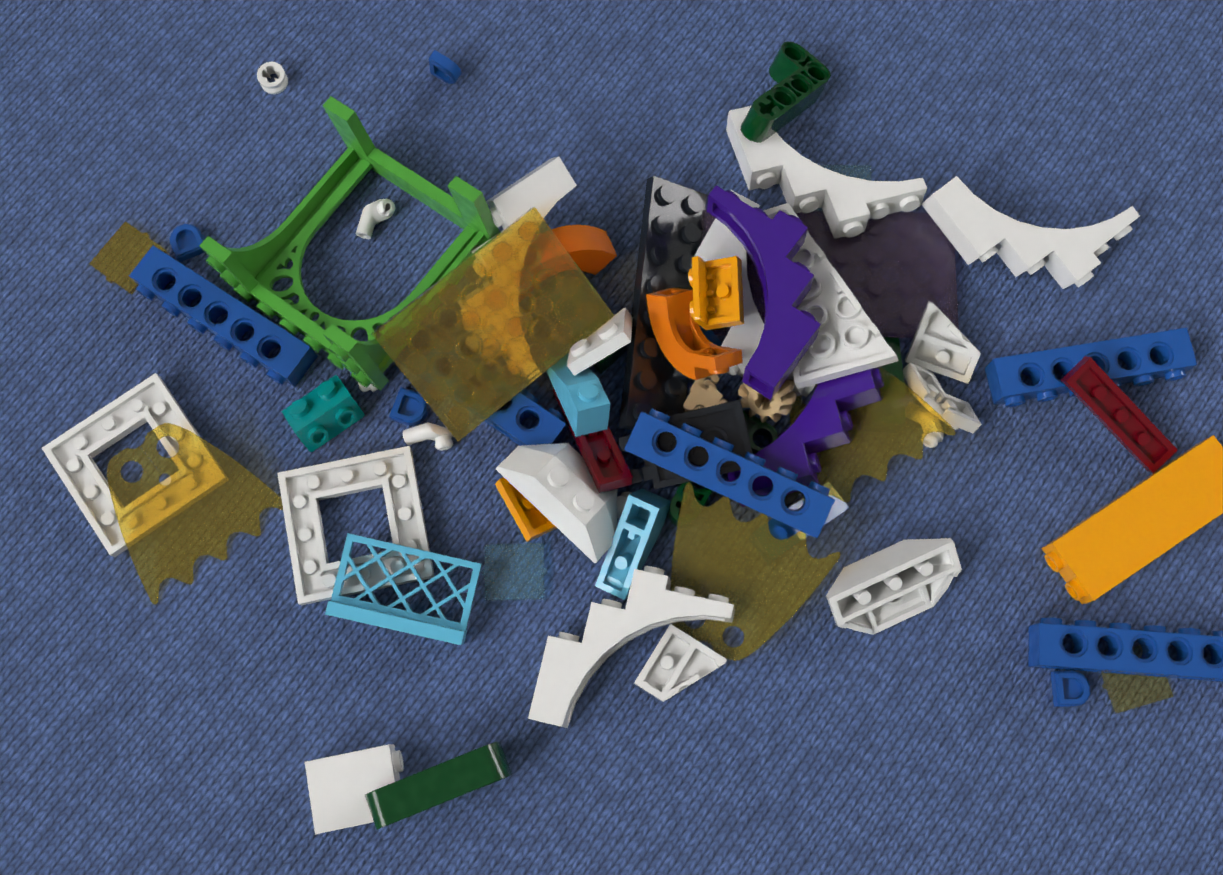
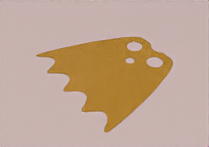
[789,366,956,503]
[107,423,283,605]
[671,482,840,661]

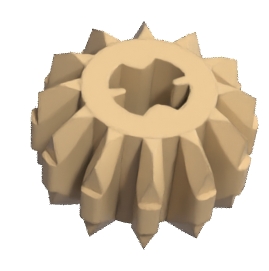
[738,380,797,423]

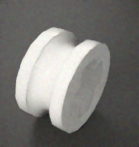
[257,62,288,94]

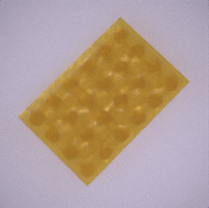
[371,207,614,442]

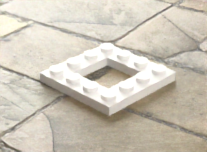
[42,373,229,557]
[277,446,435,606]

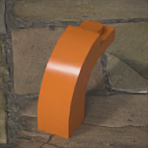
[518,225,617,303]
[646,288,743,380]

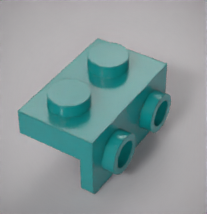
[281,374,365,452]

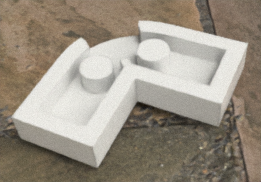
[903,362,982,433]

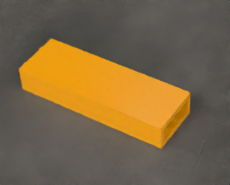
[1041,435,1223,604]

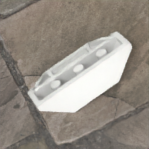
[496,443,617,563]
[826,538,962,635]

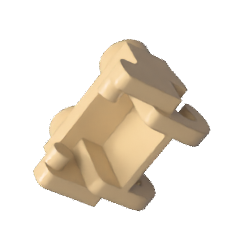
[683,374,728,412]

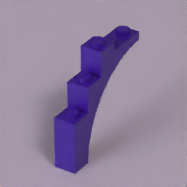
[707,185,821,400]
[728,367,884,507]

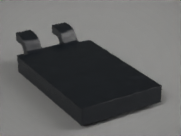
[619,400,753,489]

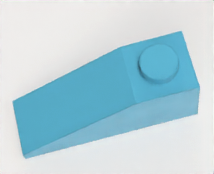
[543,353,610,437]
[595,488,671,600]

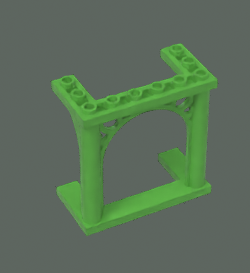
[199,96,500,391]

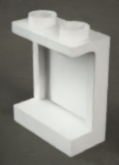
[305,744,404,835]

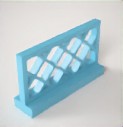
[325,533,482,645]

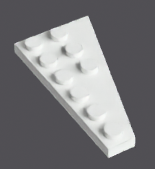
[763,203,899,389]

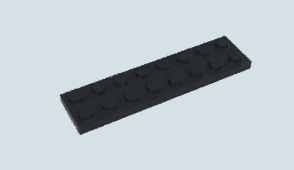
[619,176,707,431]

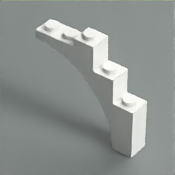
[726,106,927,239]
[457,157,577,379]
[921,176,1140,289]
[691,190,815,397]
[528,566,735,728]

